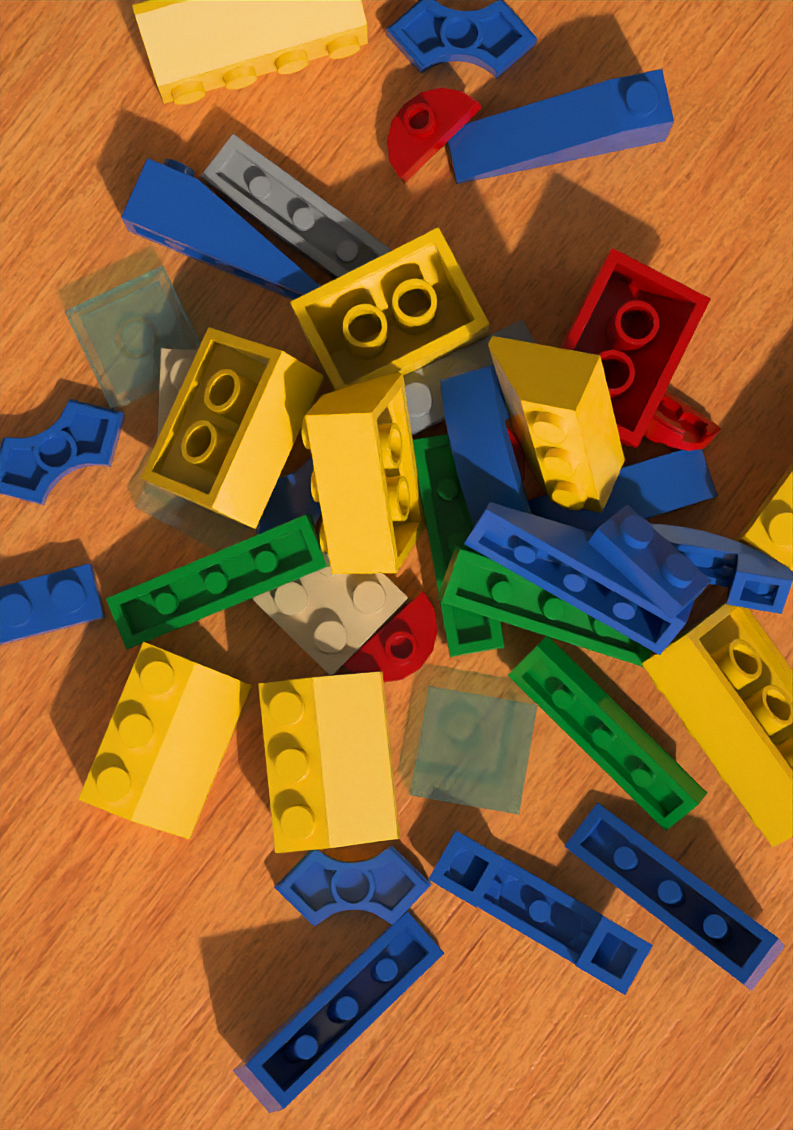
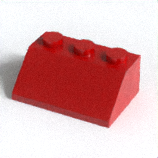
[557,248,711,448]

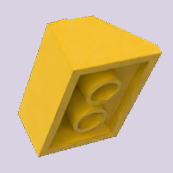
[290,227,490,392]
[140,327,324,529]
[488,336,625,513]
[302,373,425,574]
[78,642,253,839]
[258,672,400,853]

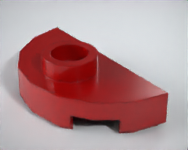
[387,87,482,184]
[644,390,721,451]
[343,591,438,683]

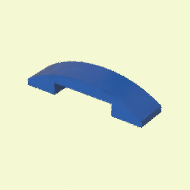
[440,364,532,526]
[528,449,718,530]
[585,524,793,614]
[428,830,653,995]

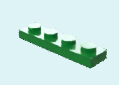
[413,434,505,658]
[106,514,330,650]
[437,546,652,667]
[508,636,707,831]

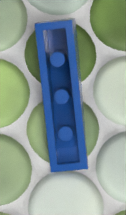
[447,69,674,184]
[121,158,321,300]
[464,502,695,655]
[564,802,785,991]
[232,911,444,1113]

